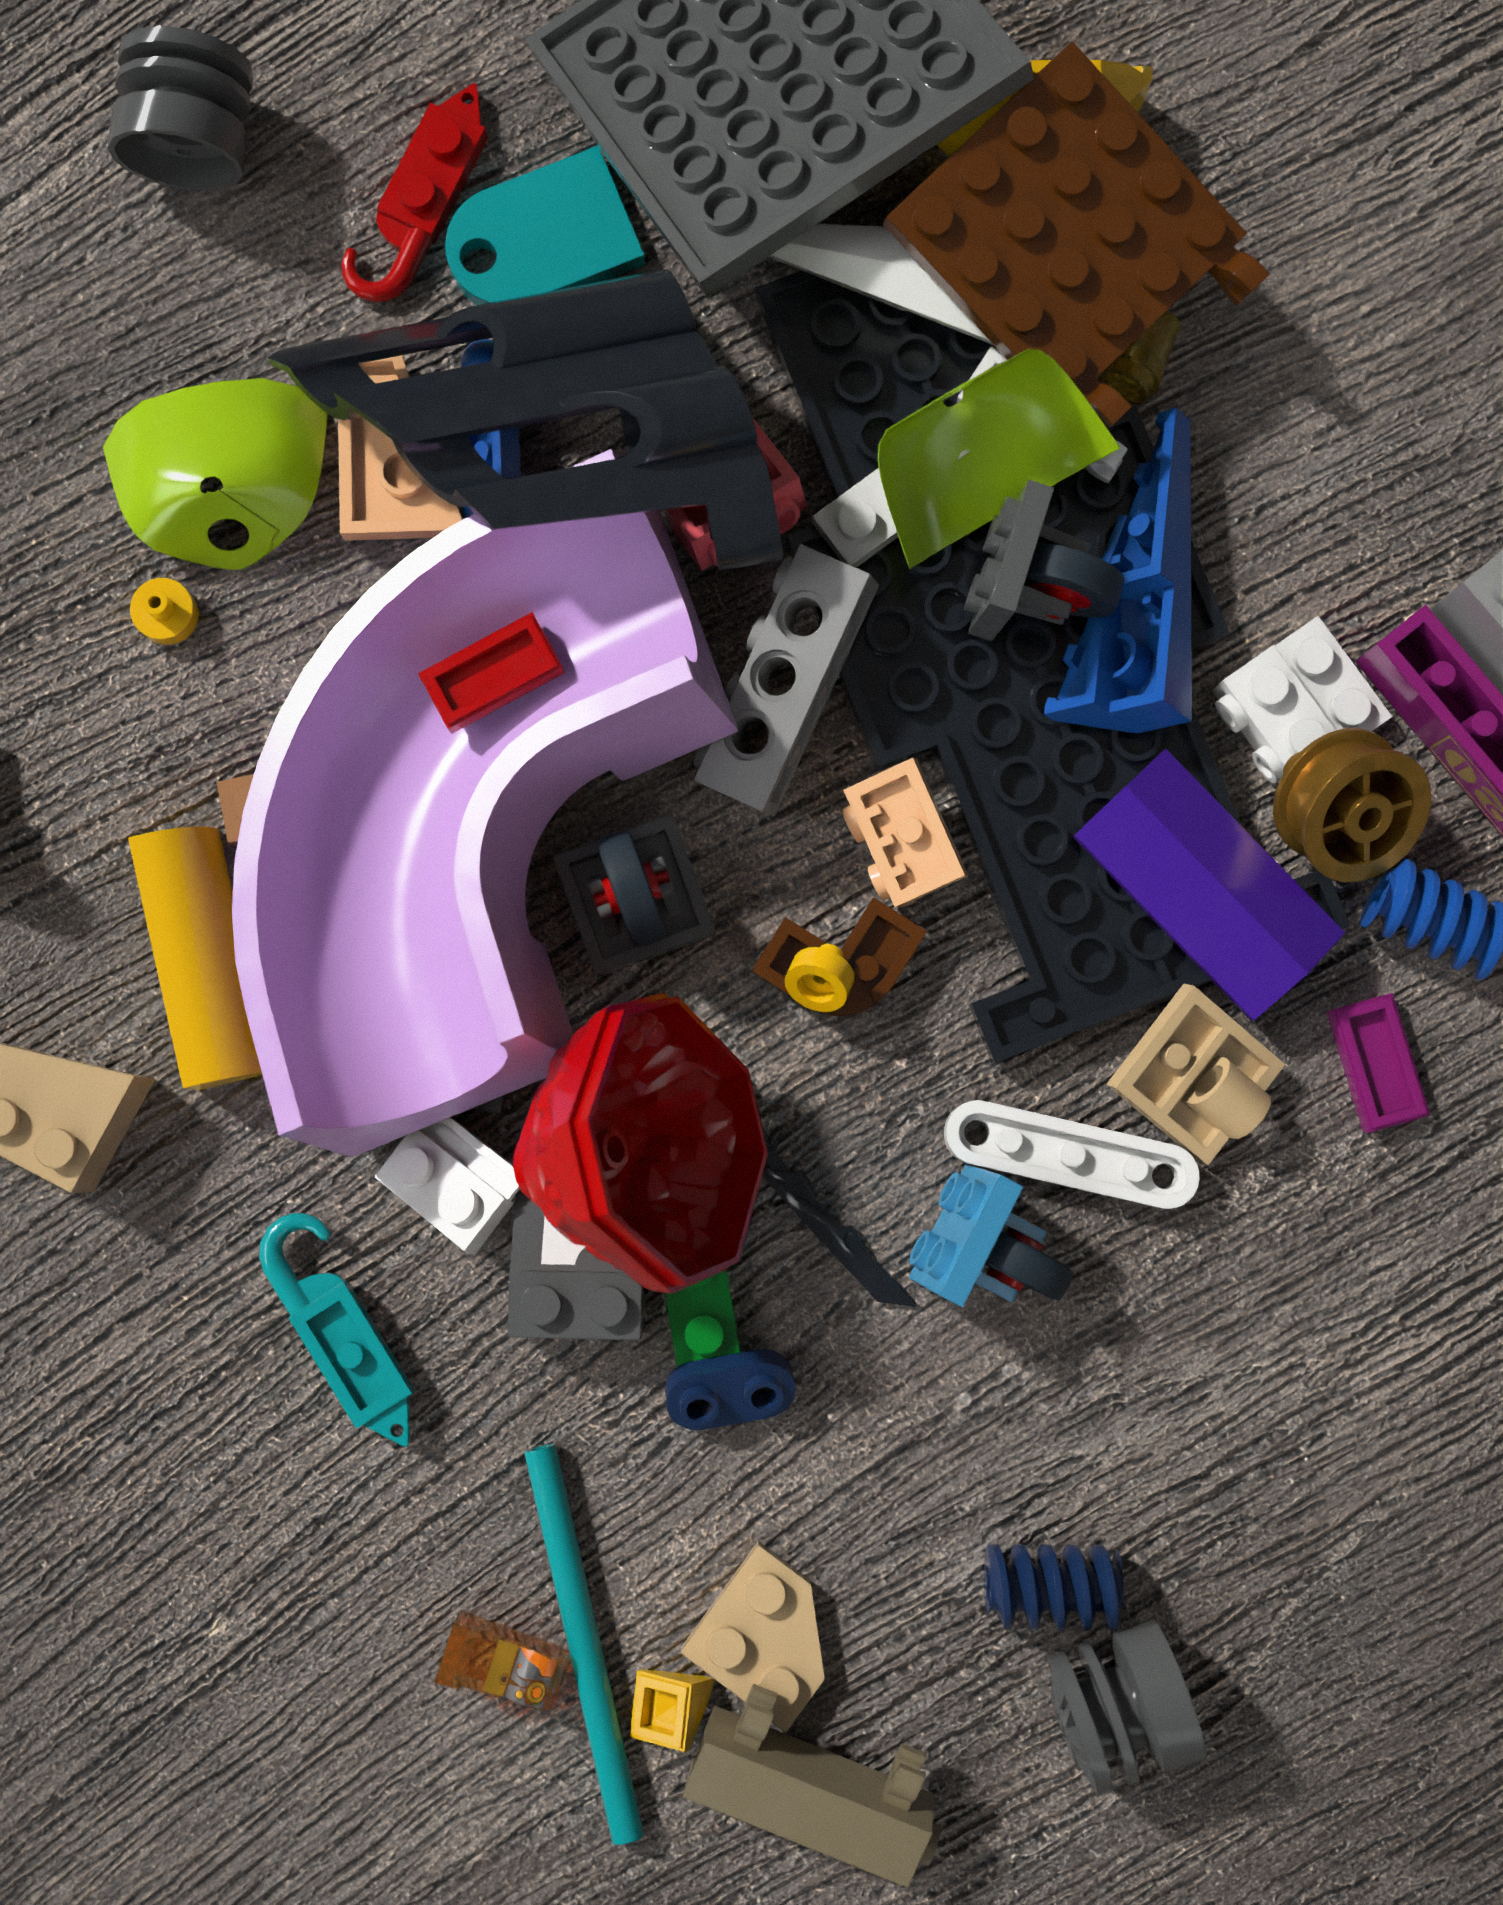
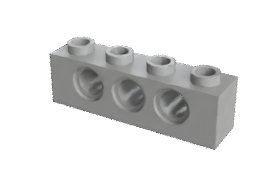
[694,544,879,816]

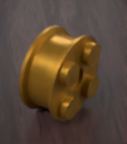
[1273,728,1431,882]

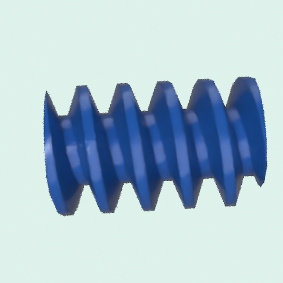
[1360,858,1503,981]

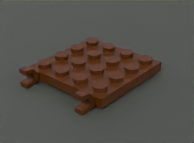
[883,41,1270,429]

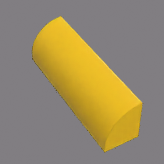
[128,826,262,1091]

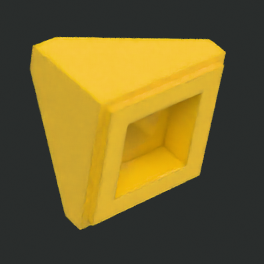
[630,1669,714,1752]

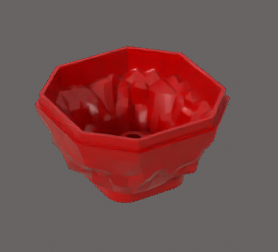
[513,993,768,1294]

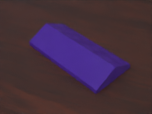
[1073,749,1345,1021]

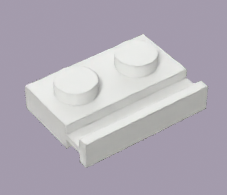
[375,1117,520,1256]

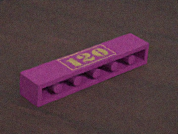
[1355,604,1503,837]

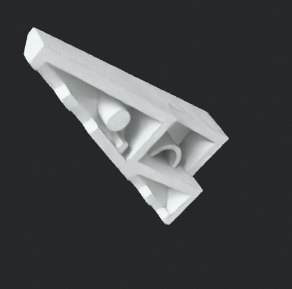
[769,224,993,345]

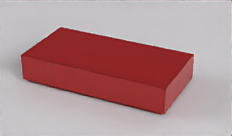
[418,612,565,734]

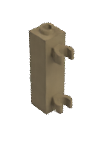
[683,1684,941,1888]

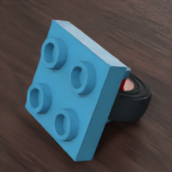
[908,1164,1074,1307]

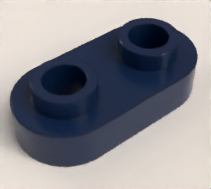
[665,1349,795,1430]

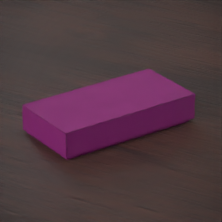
[1326,993,1430,1133]

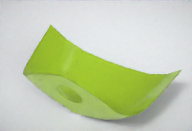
[878,349,1121,569]
[103,378,328,570]

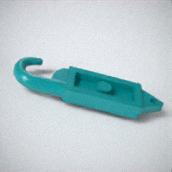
[259,1213,415,1447]

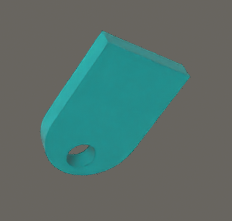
[445,146,645,305]

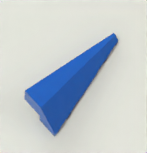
[1044,407,1192,733]

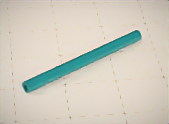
[524,1444,644,1845]

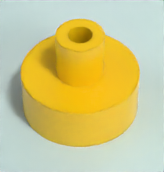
[130,578,199,645]
[785,944,854,1012]

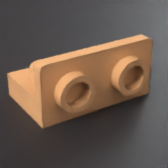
[842,758,968,908]

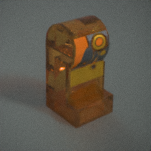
[435,1610,571,1710]

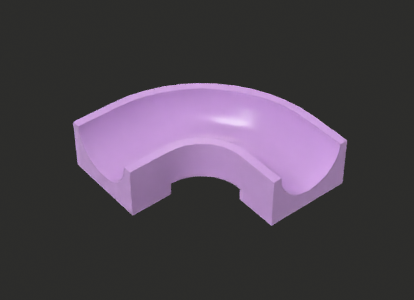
[232,449,739,1157]

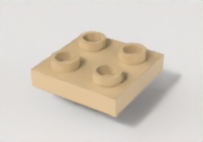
[1106,984,1286,1166]

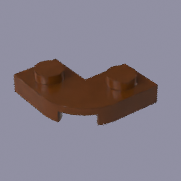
[751,897,927,1016]

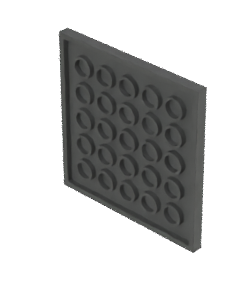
[525,0,1034,298]

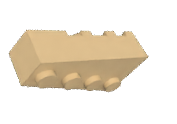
[0,1042,155,1193]

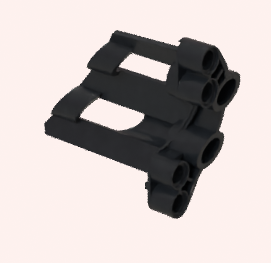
[267,269,783,572]

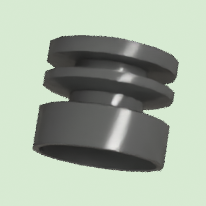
[108,26,254,191]
[1047,1619,1207,1797]

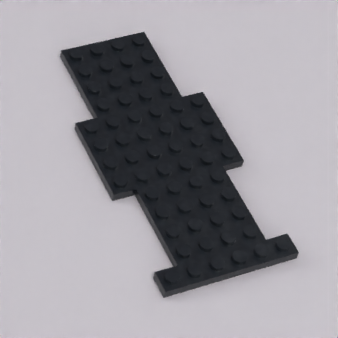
[755,270,1350,1064]

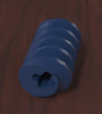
[984,1544,1124,1631]

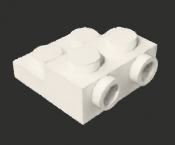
[1212,616,1392,784]

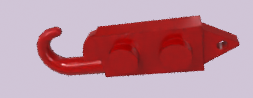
[341,83,488,303]

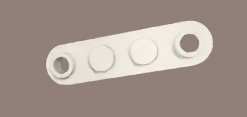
[944,1100,1200,1209]

